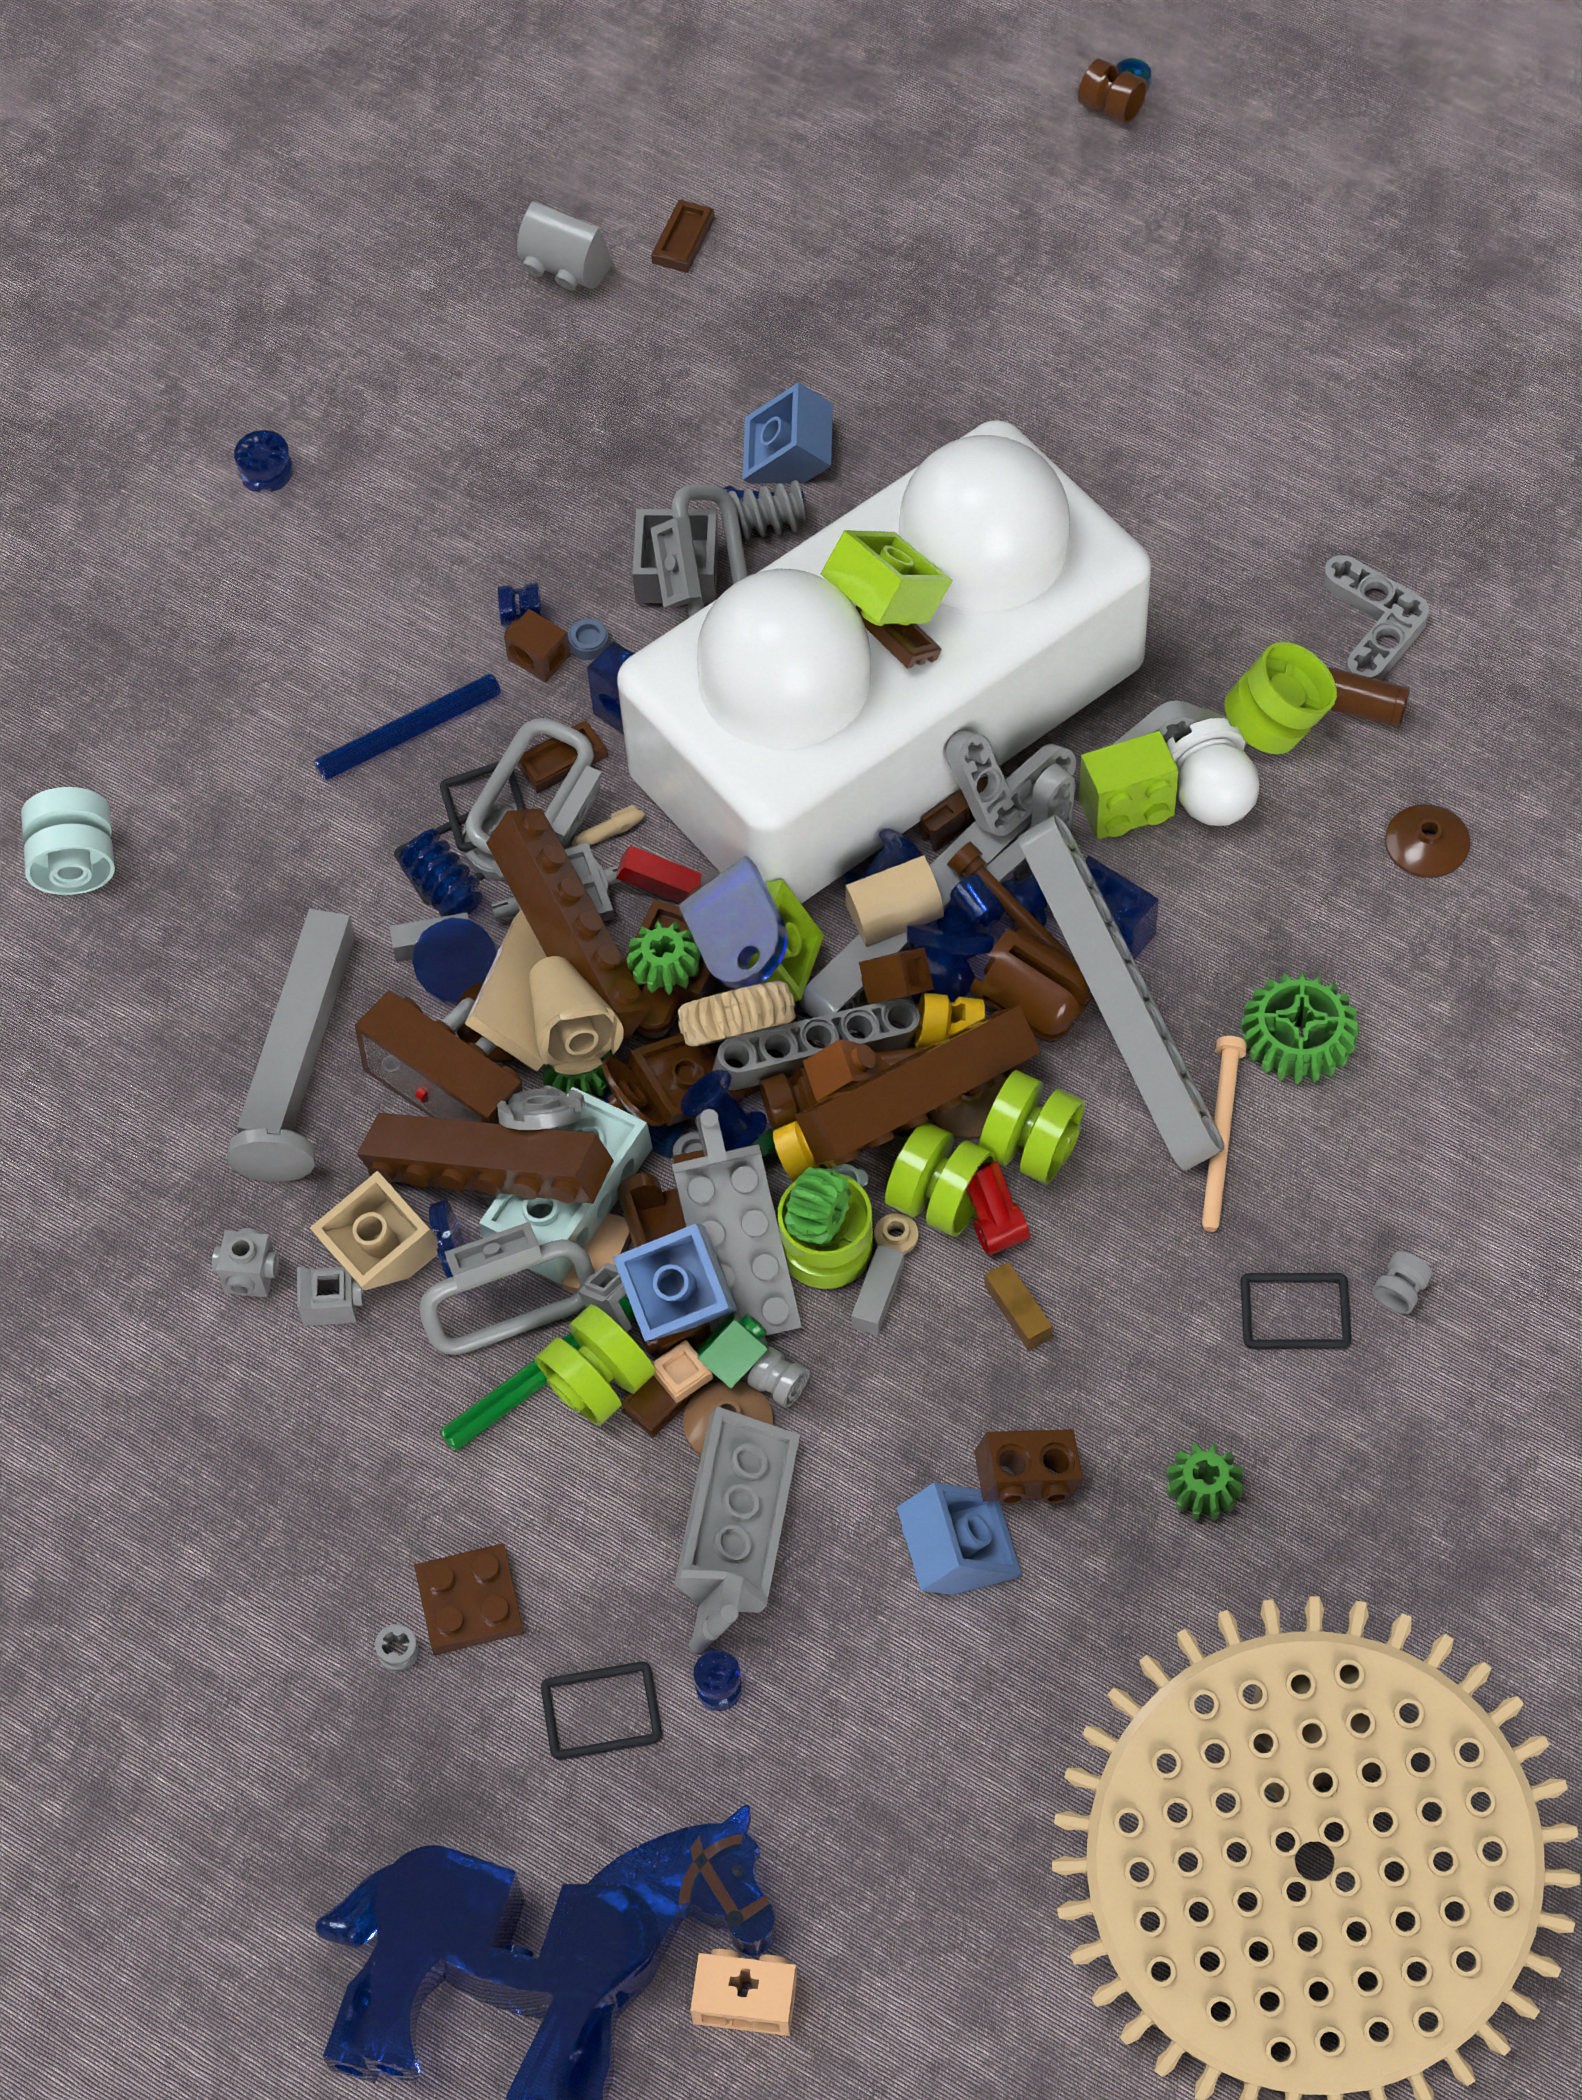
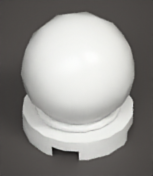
[1166,718,1259,826]

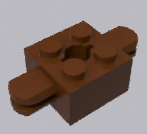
[624,886,728,1038]

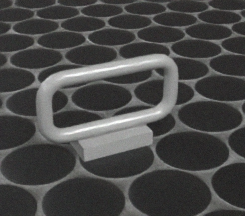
[651,484,748,617]
[465,718,602,856]
[419,1222,595,1355]

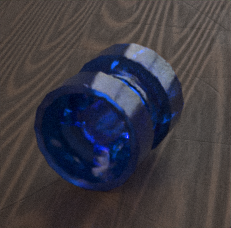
[498,583,542,626]
[693,1650,742,1711]

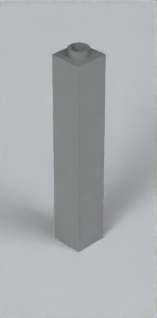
[237,908,355,1135]

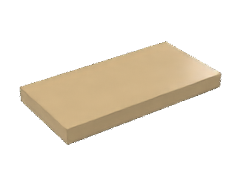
[465,910,547,1071]

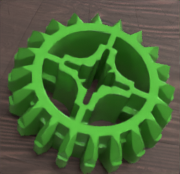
[1241,971,1359,1085]

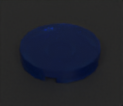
[412,917,497,1003]
[429,1200,465,1279]

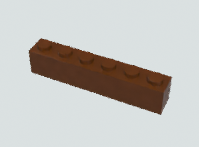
[486,808,650,1041]
[795,1005,1041,1166]
[357,1112,614,1204]

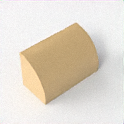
[845,855,944,947]

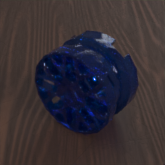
[234,430,293,493]

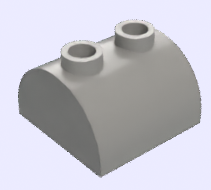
[517,201,614,291]

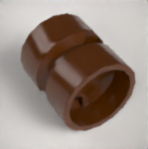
[1078,58,1148,125]
[759,1067,819,1131]

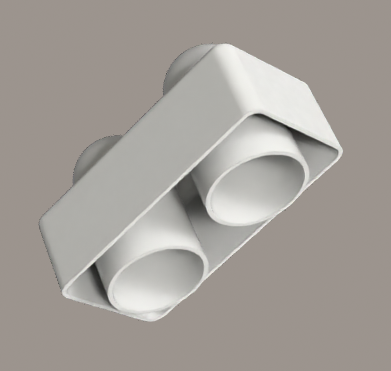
[617,420,1151,904]

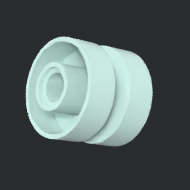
[21,787,115,895]

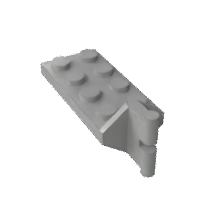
[671,1109,802,1336]
[674,1406,800,1654]

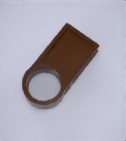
[921,777,988,852]
[621,1375,706,1439]

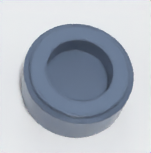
[568,619,609,660]

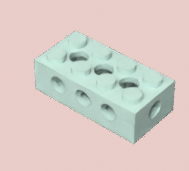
[479,1087,653,1285]

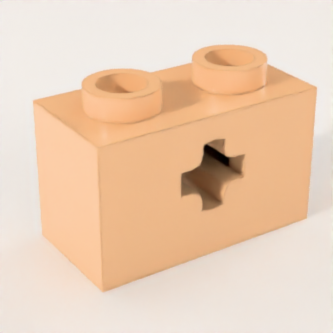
[690,1949,797,2036]

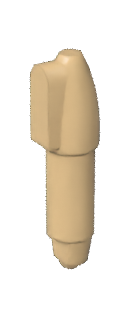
[571,805,645,847]

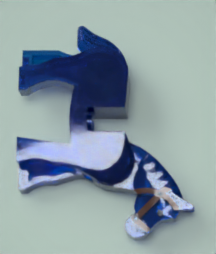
[315,1805,776,2100]

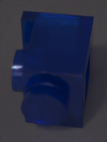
[911,944,976,1004]

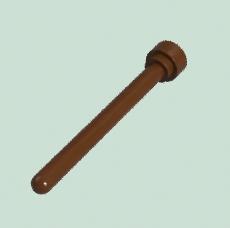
[947,841,1095,1000]

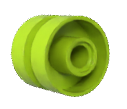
[1225,642,1337,754]
[978,1070,1085,1185]
[885,1121,995,1237]
[778,1173,873,1289]
[534,1304,656,1427]

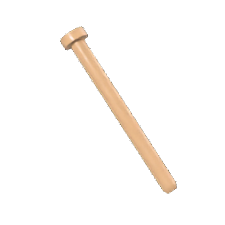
[1202,1036,1247,1232]

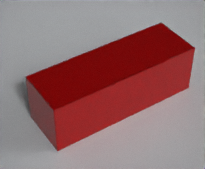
[616,845,702,904]

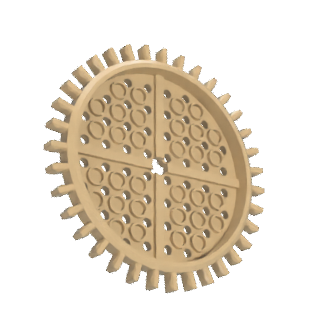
[1052,1596,1580,2100]

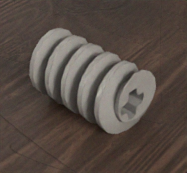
[729,480,805,540]

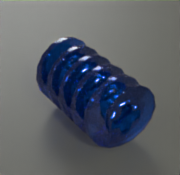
[399,829,483,917]

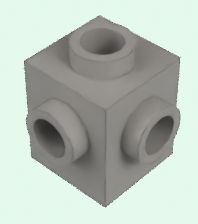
[212,1228,279,1298]

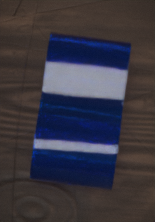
[936,874,1005,959]

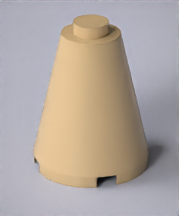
[529,956,624,1075]

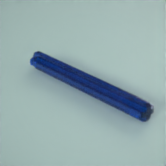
[314,674,501,780]

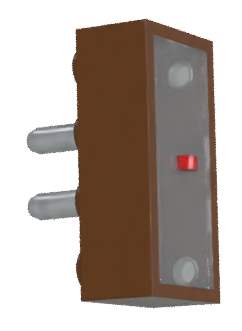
[355,990,523,1124]

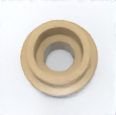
[874,1213,918,1255]

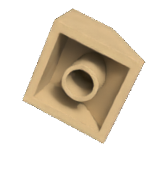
[310,1171,444,1290]

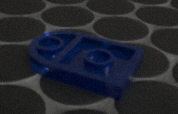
[678,856,788,989]

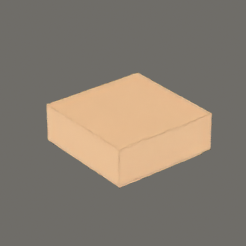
[652,1340,713,1404]

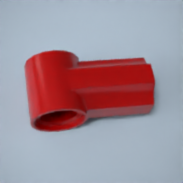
[966,1160,1030,1256]

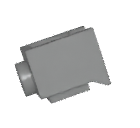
[578,1263,632,1333]
[297,1267,364,1326]

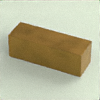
[985,1261,1053,1351]

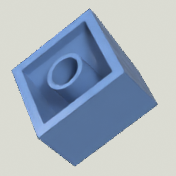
[742,382,833,483]
[613,1223,738,1342]
[896,1482,1022,1595]

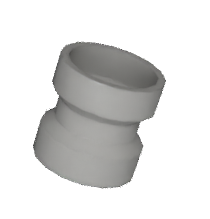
[1372,1251,1433,1314]
[747,1346,810,1408]

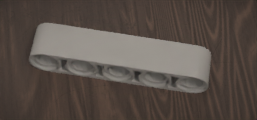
[712,998,920,1090]

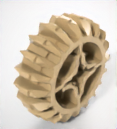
[678,981,796,1047]

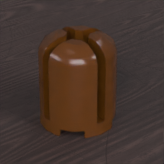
[970,923,1092,1043]

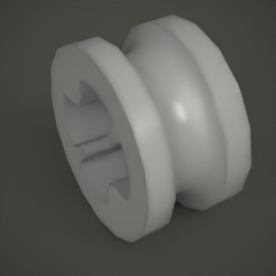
[375,1624,419,1672]

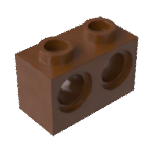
[974,1429,1083,1505]

